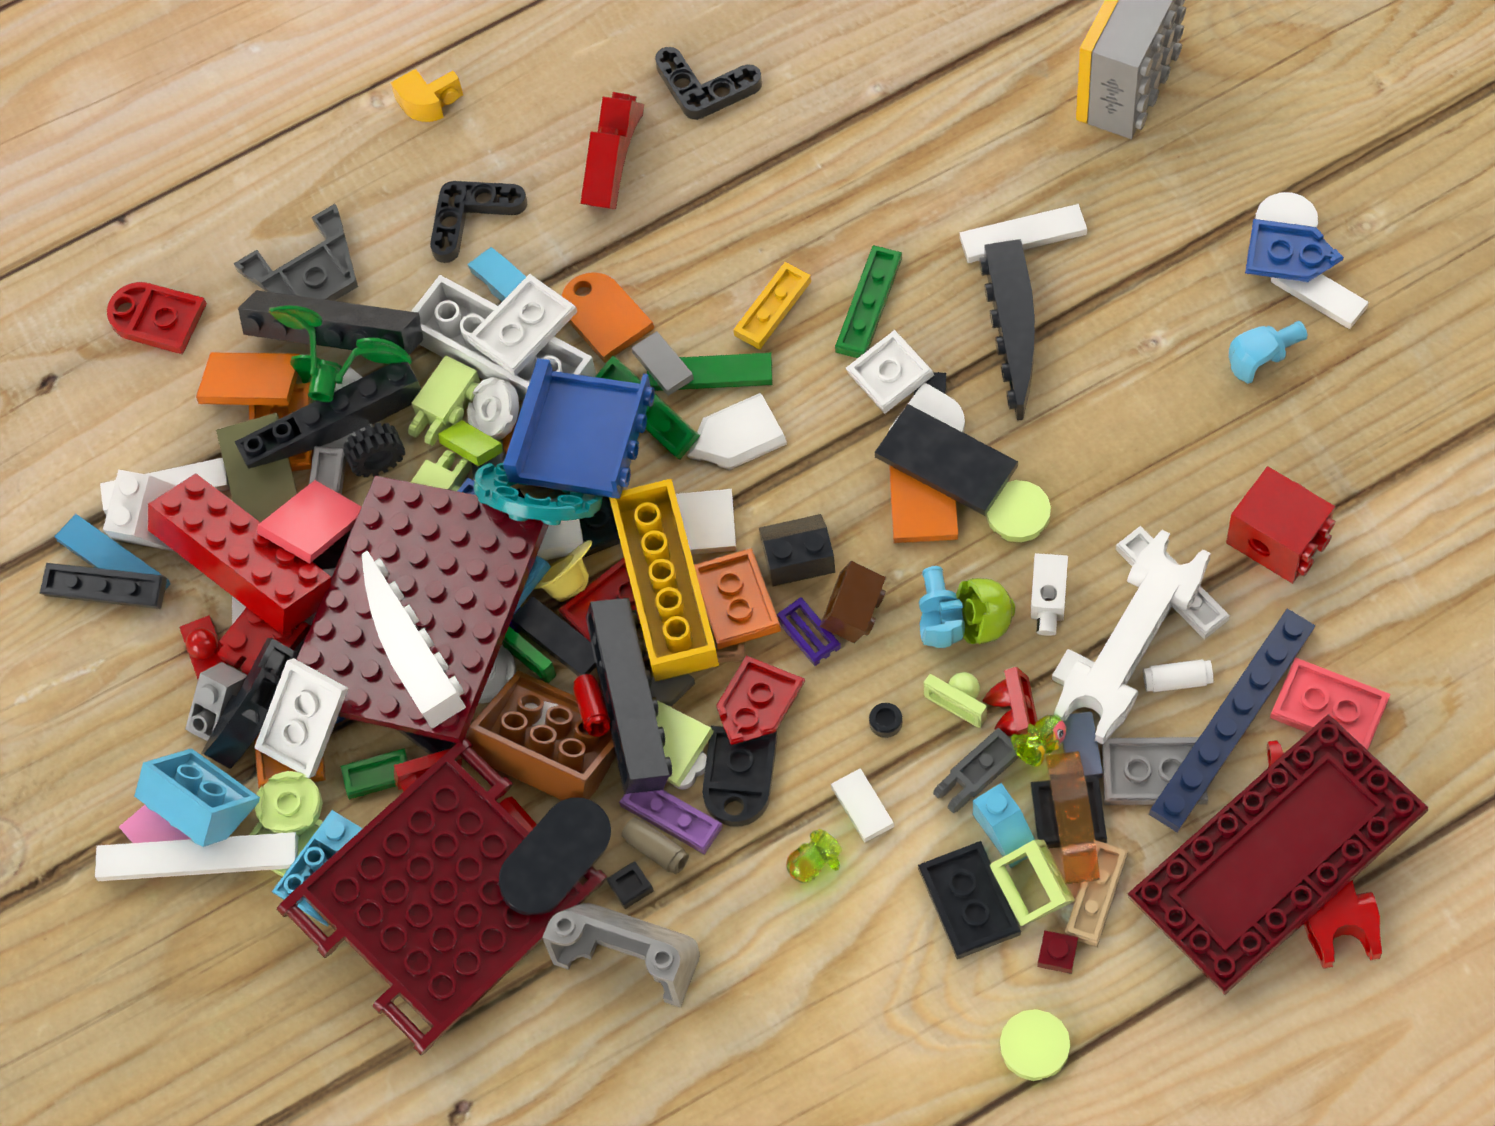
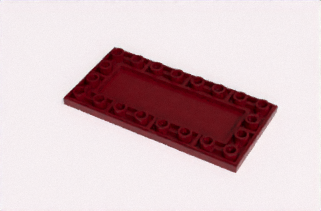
[1128,714,1428,995]

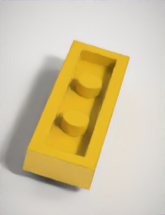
[733,262,811,350]

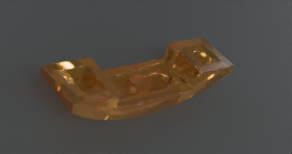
[1045,751,1100,884]

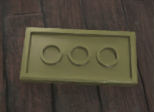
[216,413,298,522]

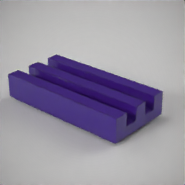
[776,597,841,666]

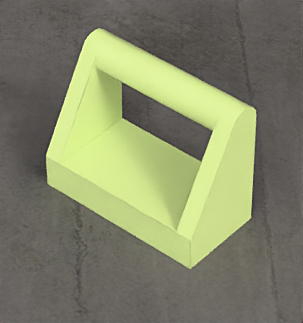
[989,840,1075,927]

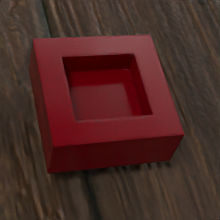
[1037,930,1078,974]

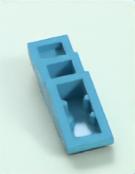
[467,247,526,302]

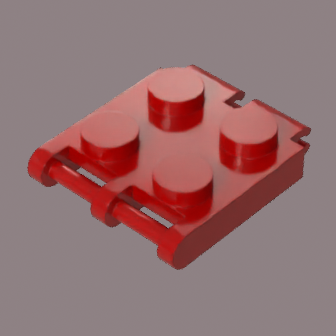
[217,607,311,675]

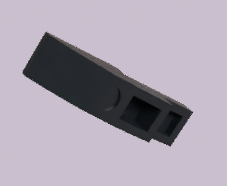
[201,638,299,769]

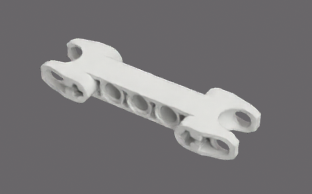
[1053,530,1211,744]

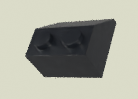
[759,514,836,587]

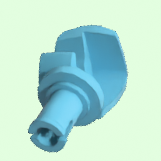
[1228,321,1308,384]
[919,566,965,648]

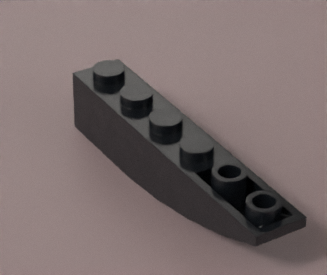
[979,239,1035,421]
[235,362,421,469]

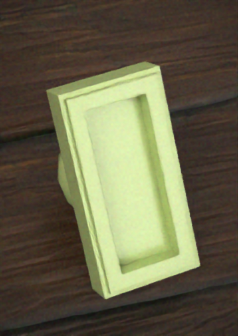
[924,672,987,728]

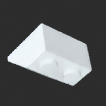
[103,470,177,551]

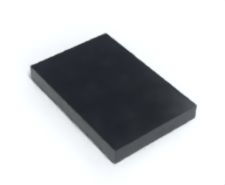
[918,841,1021,959]

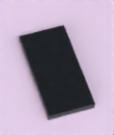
[874,404,1018,516]

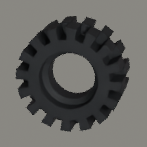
[343,423,406,478]

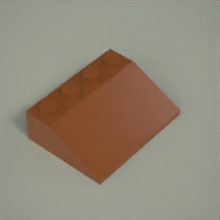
[467,670,616,800]

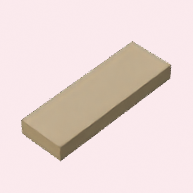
[1065,840,1128,947]

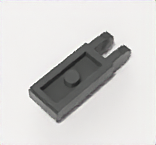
[933,728,1022,813]

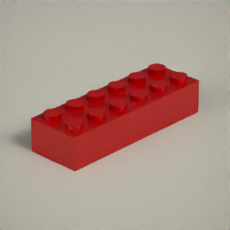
[148,473,332,635]

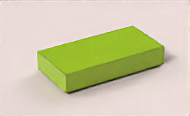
[438,420,503,466]

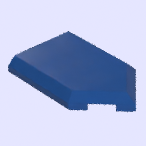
[1245,219,1344,282]

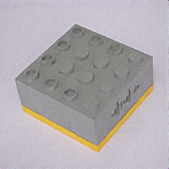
[1076,0,1186,140]

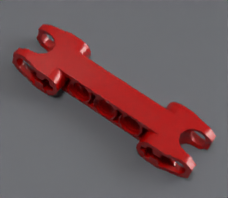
[1266,740,1382,969]

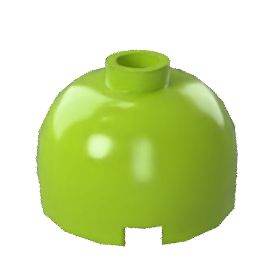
[956,578,1015,644]

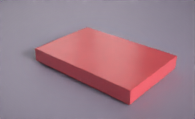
[257,480,362,564]
[1270,657,1391,750]

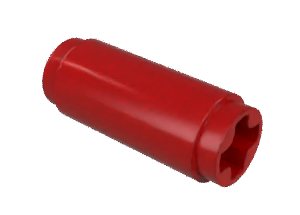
[573,674,610,737]

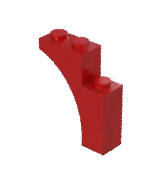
[580,92,644,209]

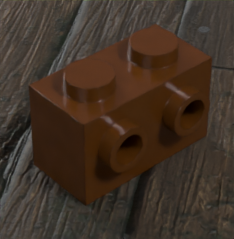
[820,561,886,643]

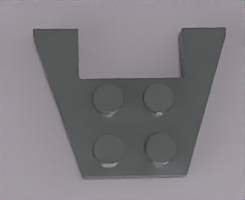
[234,204,358,301]

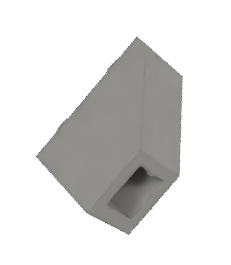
[185,662,247,741]

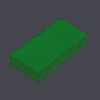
[502,626,556,684]
[340,748,408,800]

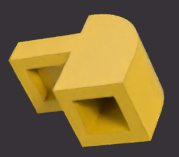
[390,69,464,122]

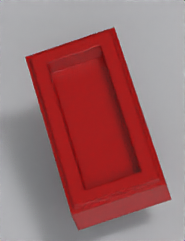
[179,615,228,679]

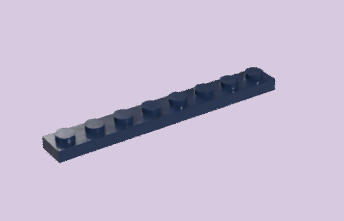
[1148,608,1316,833]

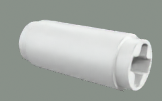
[1143,659,1213,692]

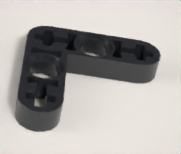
[655,47,762,120]
[430,181,528,263]

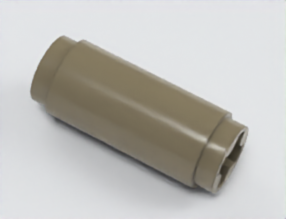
[622,817,689,874]

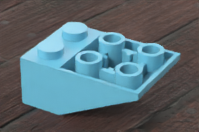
[272,810,363,927]

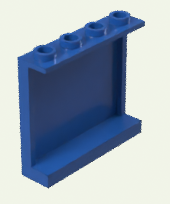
[503,358,655,499]

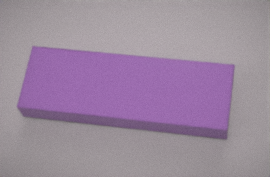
[619,790,723,855]

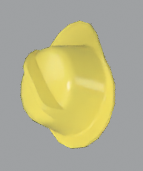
[534,540,592,602]

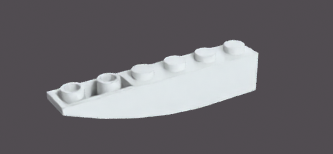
[362,551,466,729]

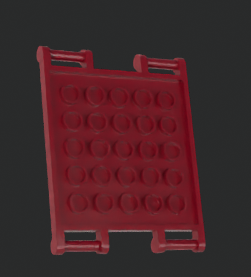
[276,737,608,1056]

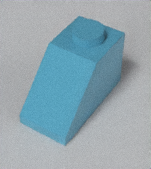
[973,783,1035,868]

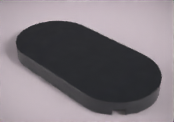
[499,797,611,916]

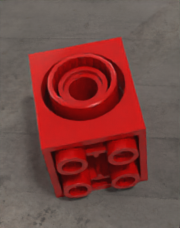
[1226,466,1336,584]

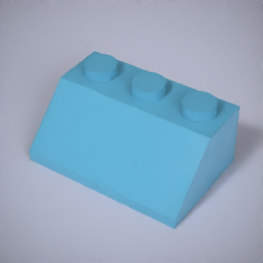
[134,748,260,847]

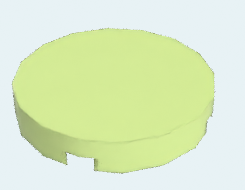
[986,480,1051,542]
[255,771,323,835]
[1000,1009,1070,1081]

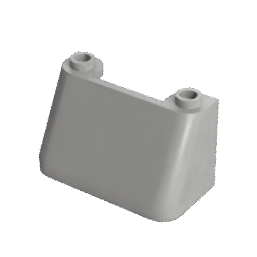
[542,903,700,1008]

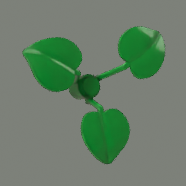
[269,305,412,402]

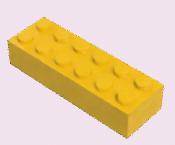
[609,478,719,682]

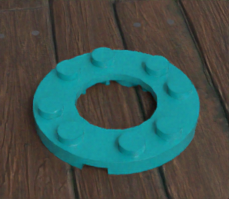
[474,463,603,525]

